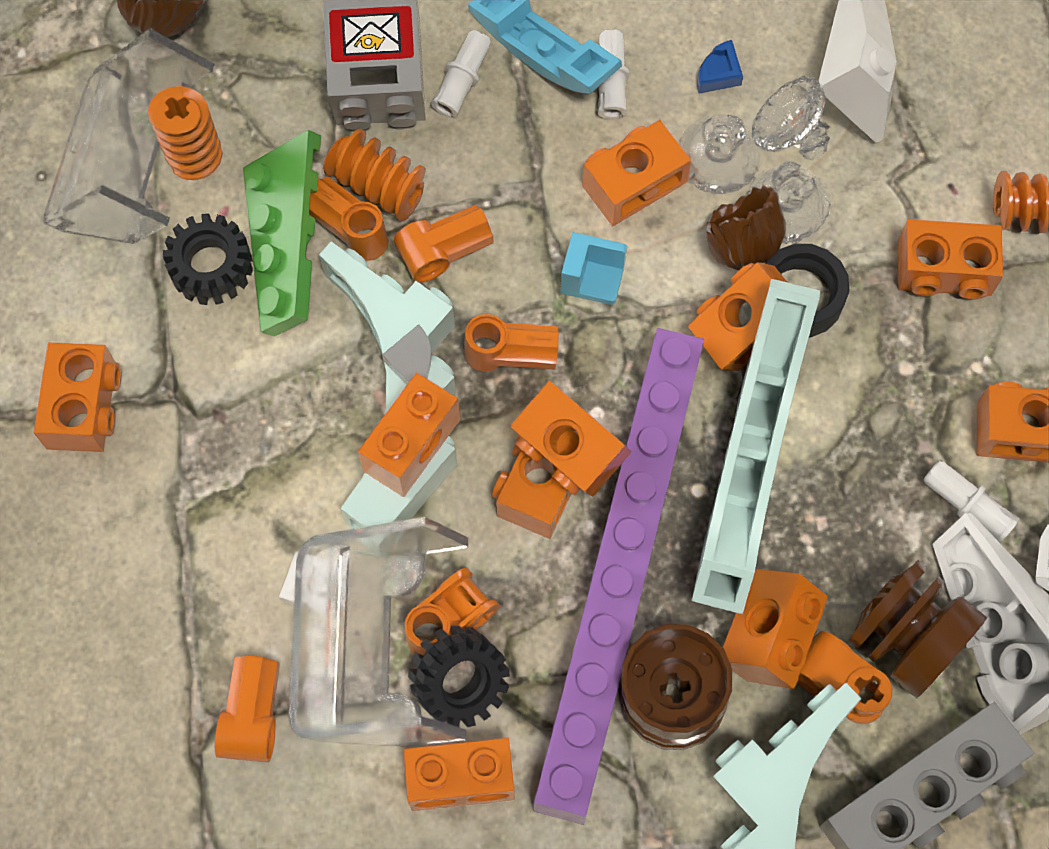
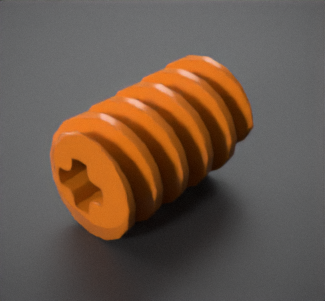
[148,86,223,180]
[323,128,426,221]
[993,171,1049,233]

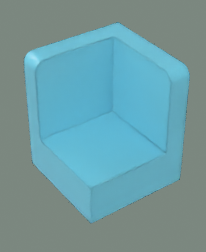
[561,232,627,305]

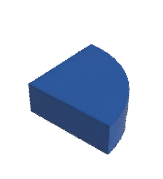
[697,40,743,93]

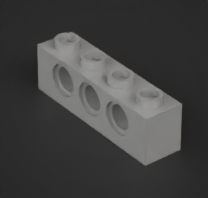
[820,701,1035,849]

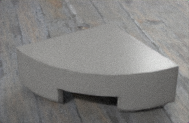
[382,324,431,385]

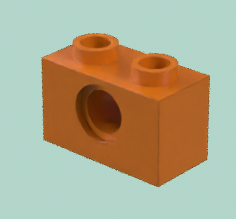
[582,120,691,227]
[688,262,788,371]
[358,372,460,497]
[510,380,632,497]
[977,382,1049,463]
[492,431,579,539]
[723,569,828,689]

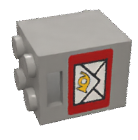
[323,0,426,130]

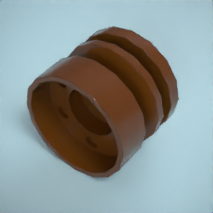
[849,560,988,699]
[621,624,732,750]

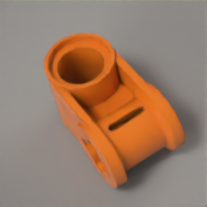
[405,567,501,655]
[797,631,892,725]

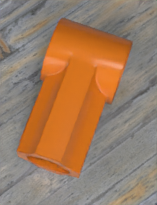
[309,176,389,261]
[393,205,494,283]
[463,314,559,372]
[215,655,280,763]

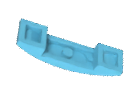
[468,0,622,94]

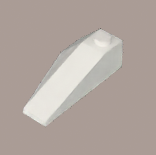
[817,0,897,143]
[932,513,1049,735]

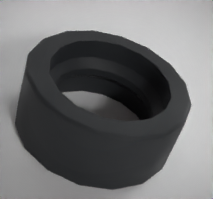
[765,244,850,337]

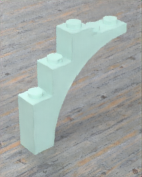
[319,242,457,552]
[692,279,820,614]
[713,683,861,849]

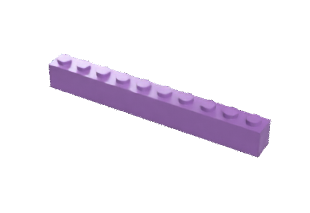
[534,328,704,825]

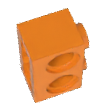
[898,219,1003,299]
[33,342,121,452]
[404,738,515,811]

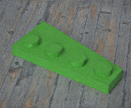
[243,130,321,337]

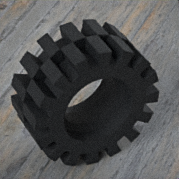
[163,213,253,305]
[408,626,510,729]

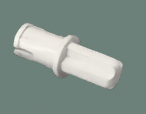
[598,29,630,120]
[431,30,491,117]
[924,461,1019,543]

